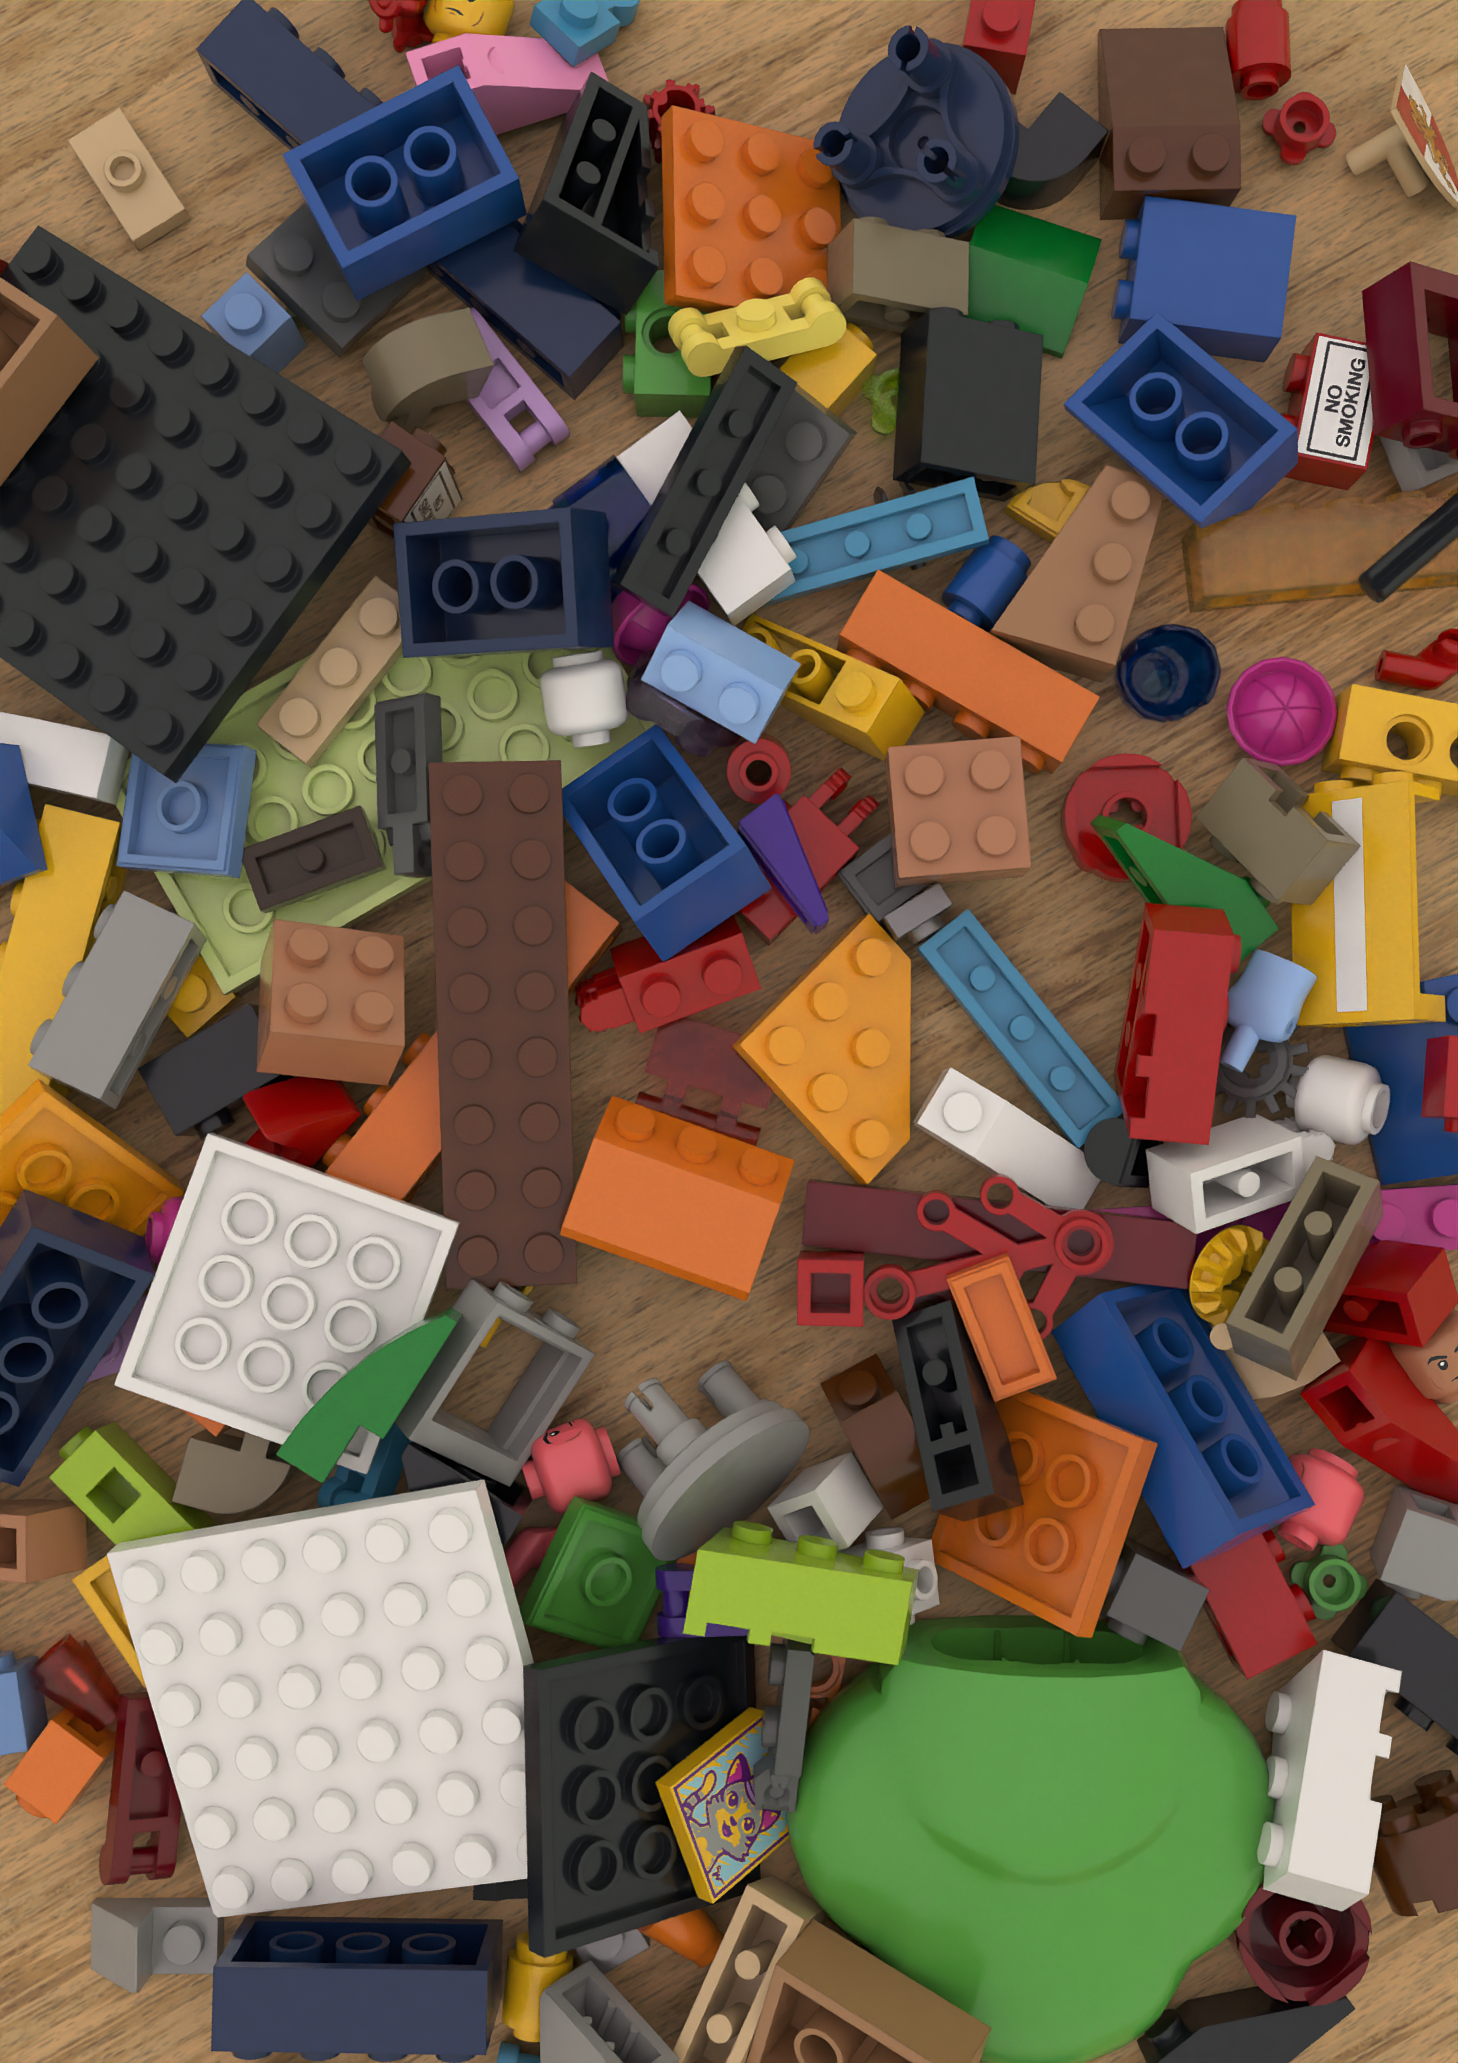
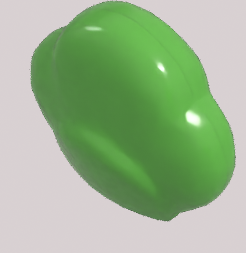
[787,1615,1275,2063]

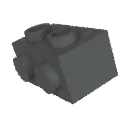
[1100,1536,1209,1652]

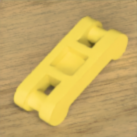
[668,277,847,377]

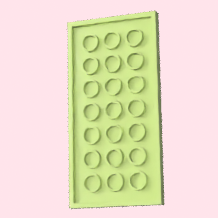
[116,647,656,995]

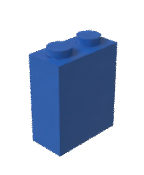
[1111,196,1296,363]

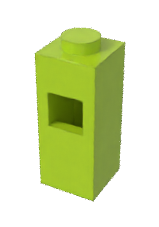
[49,1422,218,1545]

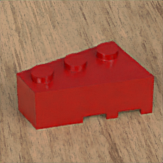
[1113,903,1241,1145]

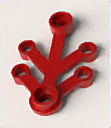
[864,1174,1114,1356]

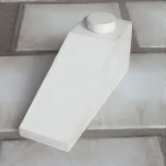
[911,1067,1100,1209]

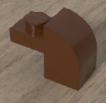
[820,1354,930,1519]

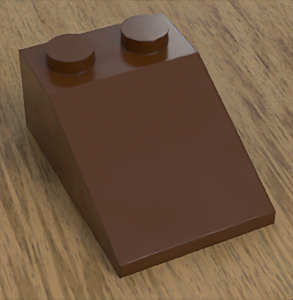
[1097,27,1241,220]

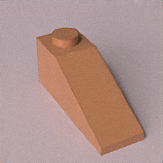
[0,1499,87,1584]

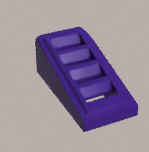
[737,793,829,934]

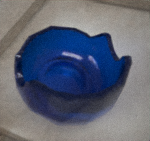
[1114,624,1222,723]

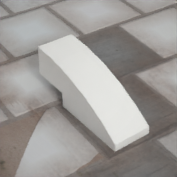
[0,712,129,805]

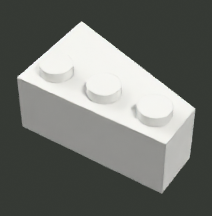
[1257,1650,1402,1911]

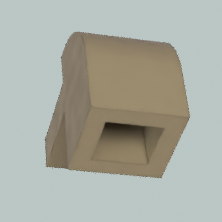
[362,307,494,433]
[172,1429,298,1514]

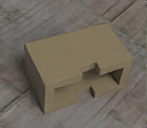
[1196,757,1361,905]

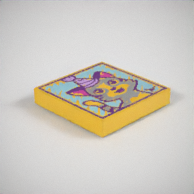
[655,1707,790,1904]

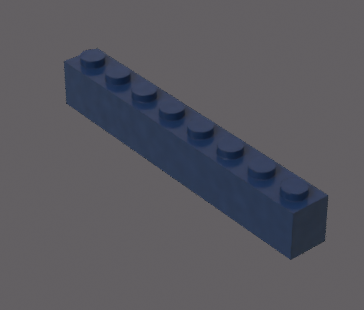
[196,0,624,400]

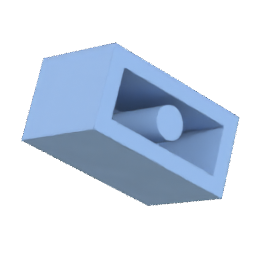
[641,600,801,744]

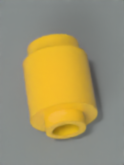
[501,1931,573,2042]

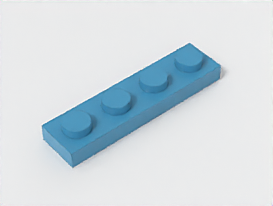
[760,476,990,608]
[916,909,1123,1148]

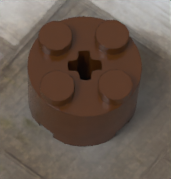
[1371,1770,1458,1917]

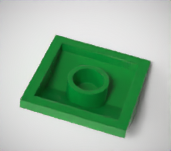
[966,205,1102,359]

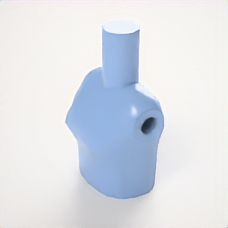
[1219,949,1317,1073]

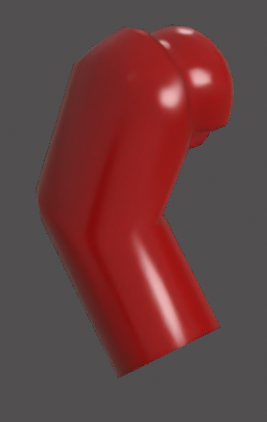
[1375,628,1458,691]

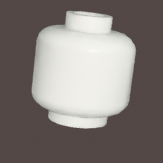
[539,650,629,748]
[1286,1055,1390,1145]

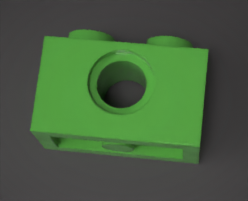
[623,270,712,418]

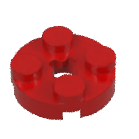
[1061,753,1192,883]

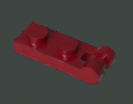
[99,1692,181,1885]

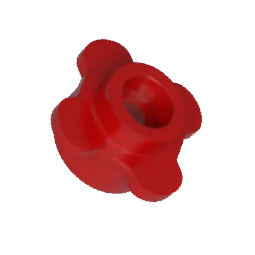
[1262,92,1336,166]

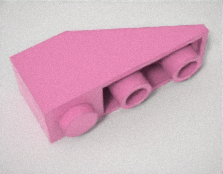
[405,33,608,135]

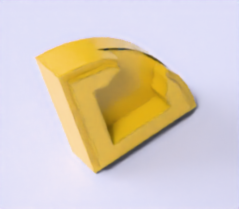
[1004,479,1090,543]

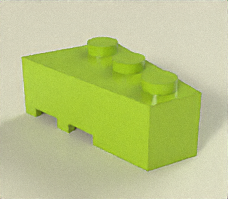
[683,1521,919,1665]

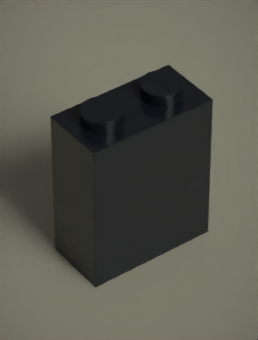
[893,307,1043,502]

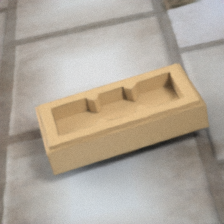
[67,107,191,251]

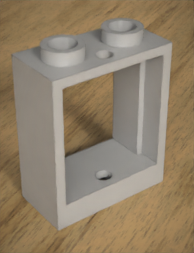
[395,1278,595,1487]

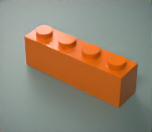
[836,570,1100,774]

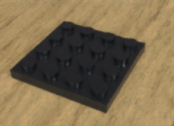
[523,1636,761,1958]

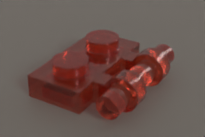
[635,1017,773,1146]

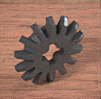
[1215,1023,1310,1118]

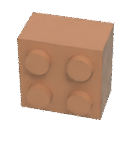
[885,736,1031,888]
[256,919,405,1086]

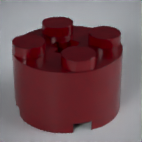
[1227,1881,1372,2006]

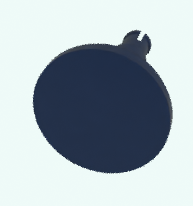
[813,25,1019,238]

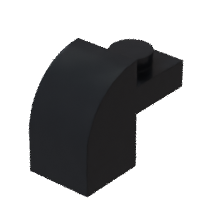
[997,92,1109,210]

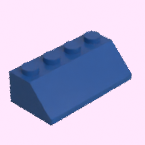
[1051,1284,1315,1569]

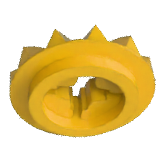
[1189,1225,1269,1326]

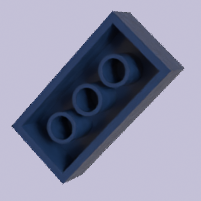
[0,1189,155,1487]
[211,1916,503,2063]

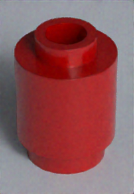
[1225,0,1291,101]
[726,733,791,804]

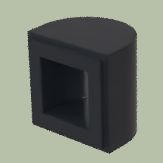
[1084,1118,1164,1188]

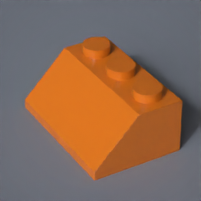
[560,1095,795,1301]

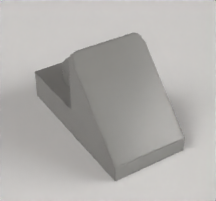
[91,1898,224,1993]

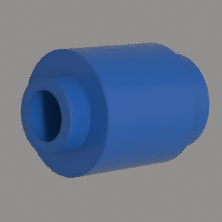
[942,535,1031,632]

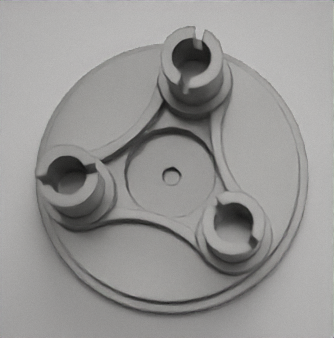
[616,1360,810,1561]

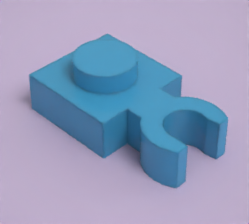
[529,0,640,67]

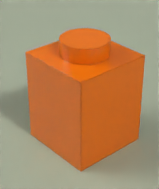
[3,1702,116,1824]

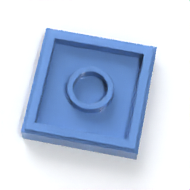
[116,743,257,878]

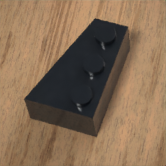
[513,71,659,315]

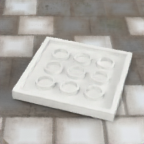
[114,1133,460,1475]

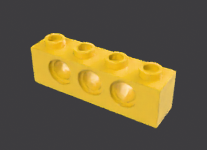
[1320,684,1458,798]

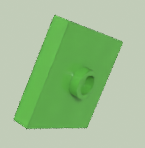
[520,1496,676,1649]

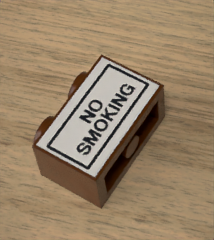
[368,421,463,541]

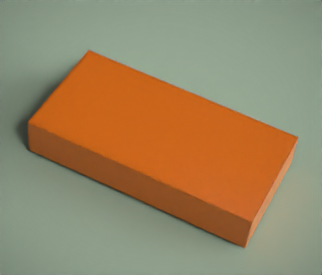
[946,1252,1057,1402]

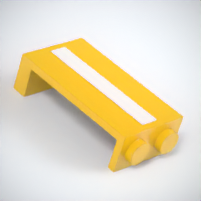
[1291,771,1446,1028]

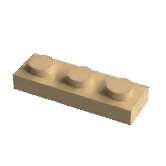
[256,575,403,768]

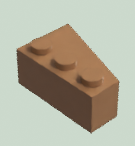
[990,465,1164,683]

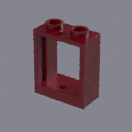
[1362,261,1458,460]

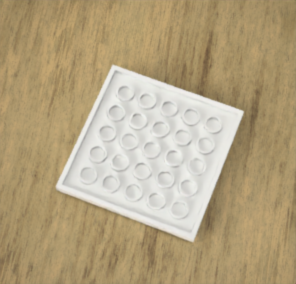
[107,1479,534,1918]

